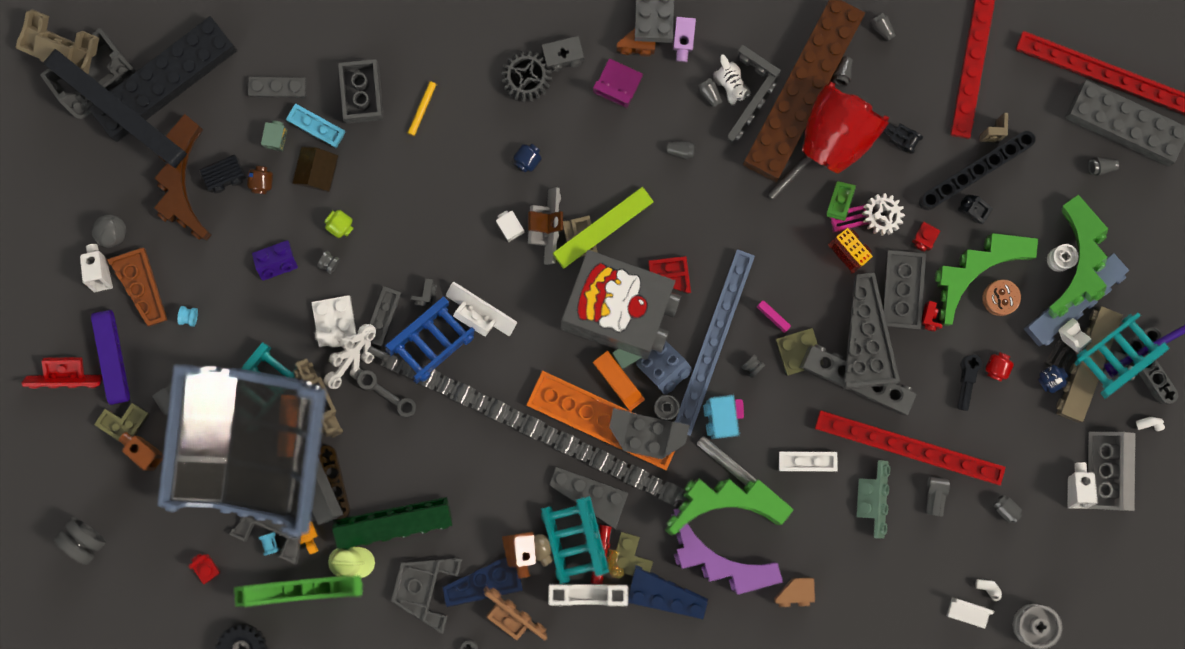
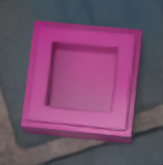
[734,399,744,419]

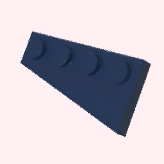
[443,557,523,607]
[628,565,708,619]

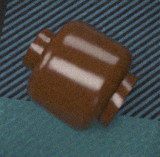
[247,166,273,194]

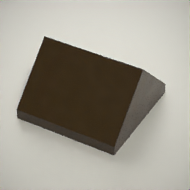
[292,147,338,192]

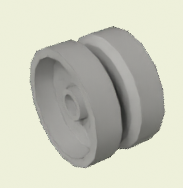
[1012,604,1062,649]

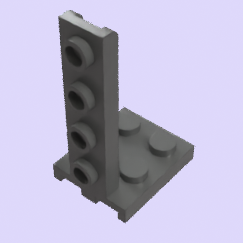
[728,45,781,143]

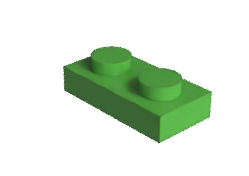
[827,181,856,221]

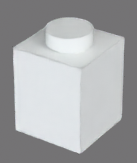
[496,211,525,242]

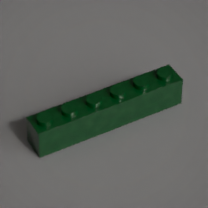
[332,497,452,549]

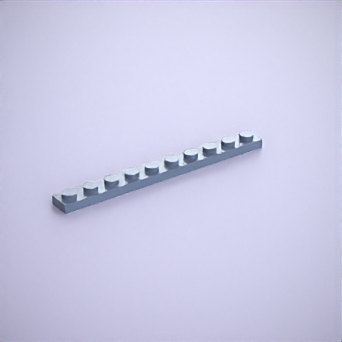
[675,249,755,436]

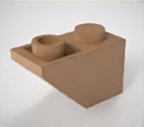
[774,577,815,607]

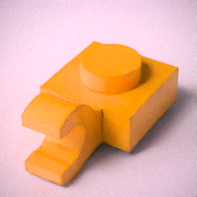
[300,521,319,554]

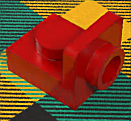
[912,222,940,252]
[921,301,943,332]
[189,553,221,584]

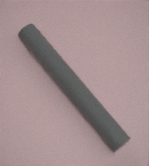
[768,155,812,200]

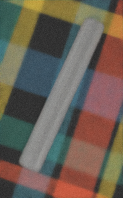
[697,436,756,485]

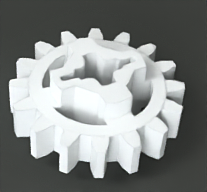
[862,193,905,236]

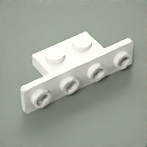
[446,282,517,337]

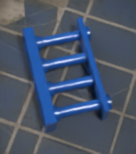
[385,297,475,384]

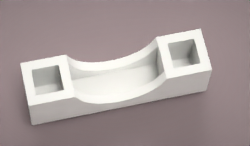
[549,584,628,606]

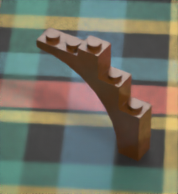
[154,114,211,241]

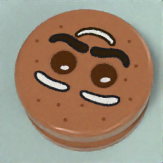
[982,280,1021,316]

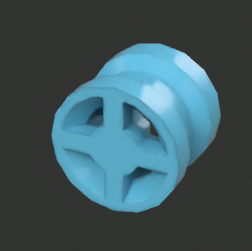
[177,306,198,327]

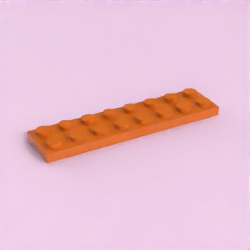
[526,370,675,470]

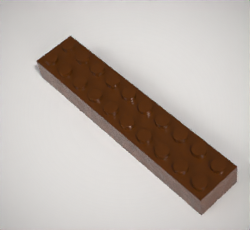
[743,0,865,182]

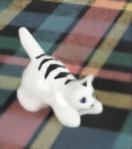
[713,54,751,105]

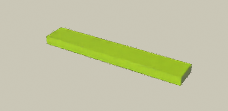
[552,187,654,269]

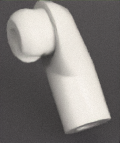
[1136,417,1165,431]
[975,579,1002,601]

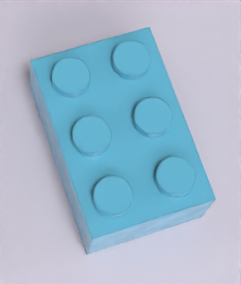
[703,396,739,439]

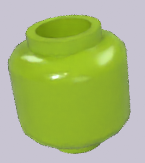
[324,210,353,238]

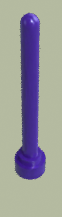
[1104,325,1185,378]

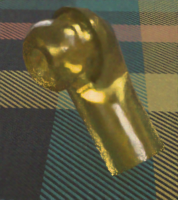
[607,549,624,578]

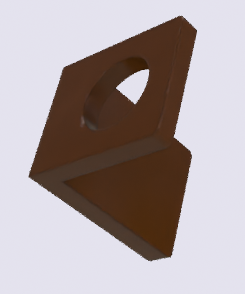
[528,211,563,234]

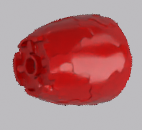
[802,81,890,173]

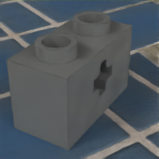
[542,36,584,72]

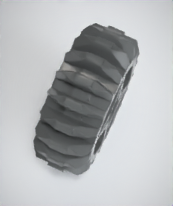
[501,51,552,102]

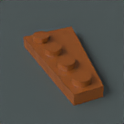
[107,248,168,327]

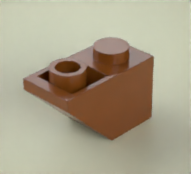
[617,29,655,56]

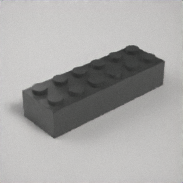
[1065,80,1185,166]

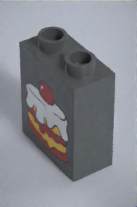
[560,250,681,360]

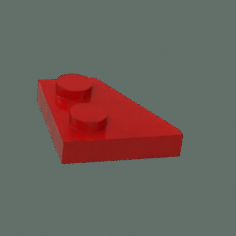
[648,256,691,294]

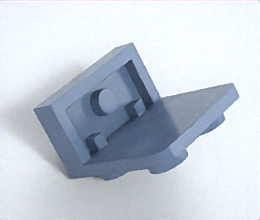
[636,341,693,395]

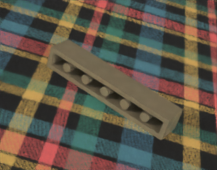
[1056,306,1123,423]

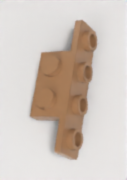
[484,586,548,640]

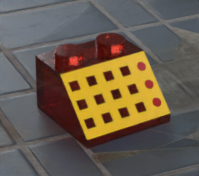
[828,228,873,274]

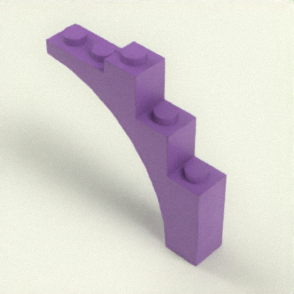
[671,508,783,594]

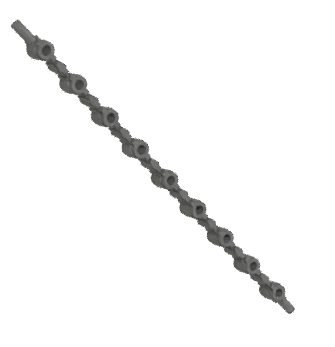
[368,346,688,507]

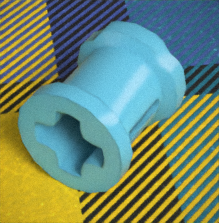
[258,532,281,556]

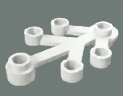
[324,324,376,389]

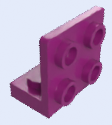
[593,59,643,108]

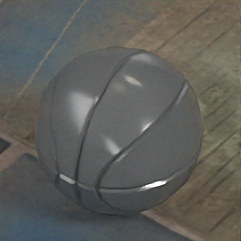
[92,214,127,248]

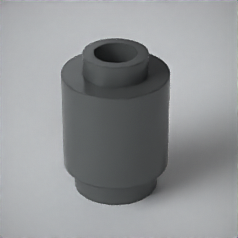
[993,494,1022,523]

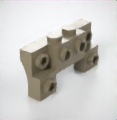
[16,9,99,74]
[293,359,343,438]

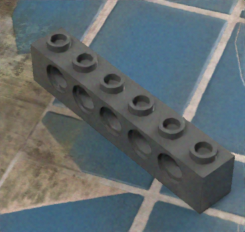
[799,344,917,415]

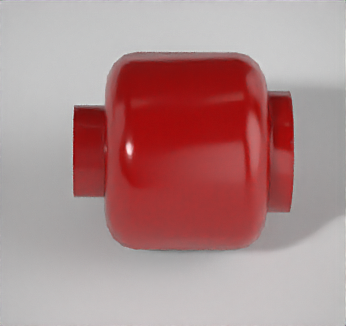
[985,352,1014,382]

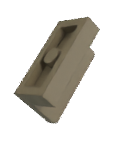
[980,113,1008,143]

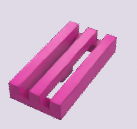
[830,205,869,232]
[757,300,791,333]

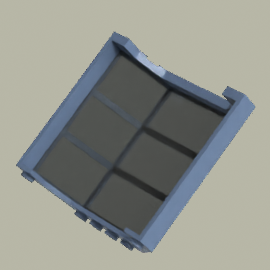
[158,364,326,537]

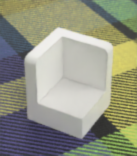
[1058,318,1092,353]

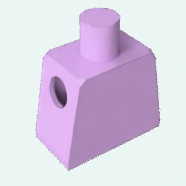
[673,17,696,62]

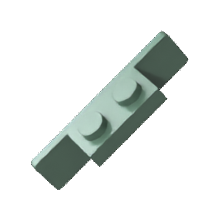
[857,460,890,538]

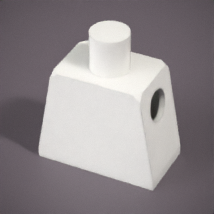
[80,244,113,292]
[1068,462,1097,509]

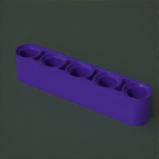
[91,309,130,405]

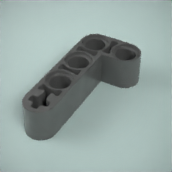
[1123,327,1178,404]

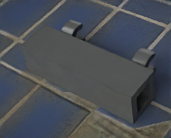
[286,451,343,525]

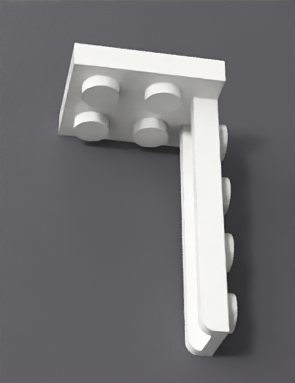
[312,295,357,348]

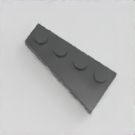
[550,467,628,529]

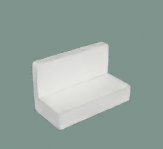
[946,598,994,628]

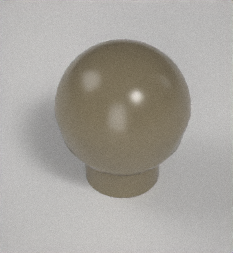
[534,534,554,567]

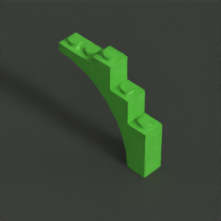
[1048,195,1108,319]
[935,233,1038,326]
[665,479,794,535]
[234,575,363,607]

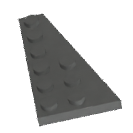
[843,273,900,390]

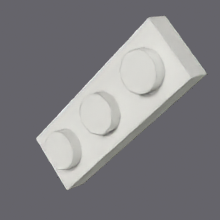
[779,452,837,471]

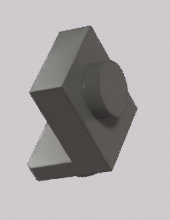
[410,278,437,307]

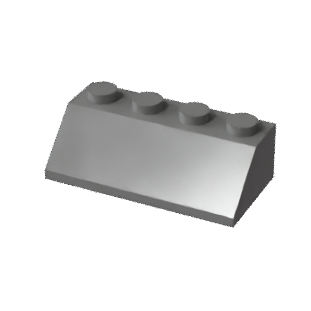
[1088,432,1135,511]

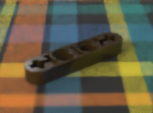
[318,446,350,519]

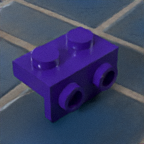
[252,240,298,281]

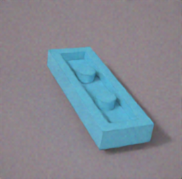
[286,103,346,148]

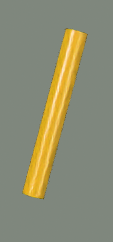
[408,81,437,136]

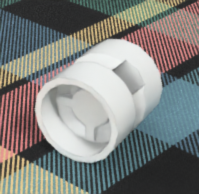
[1047,244,1079,272]

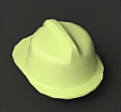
[328,547,375,578]

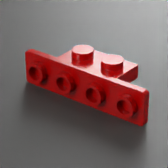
[22,357,103,389]

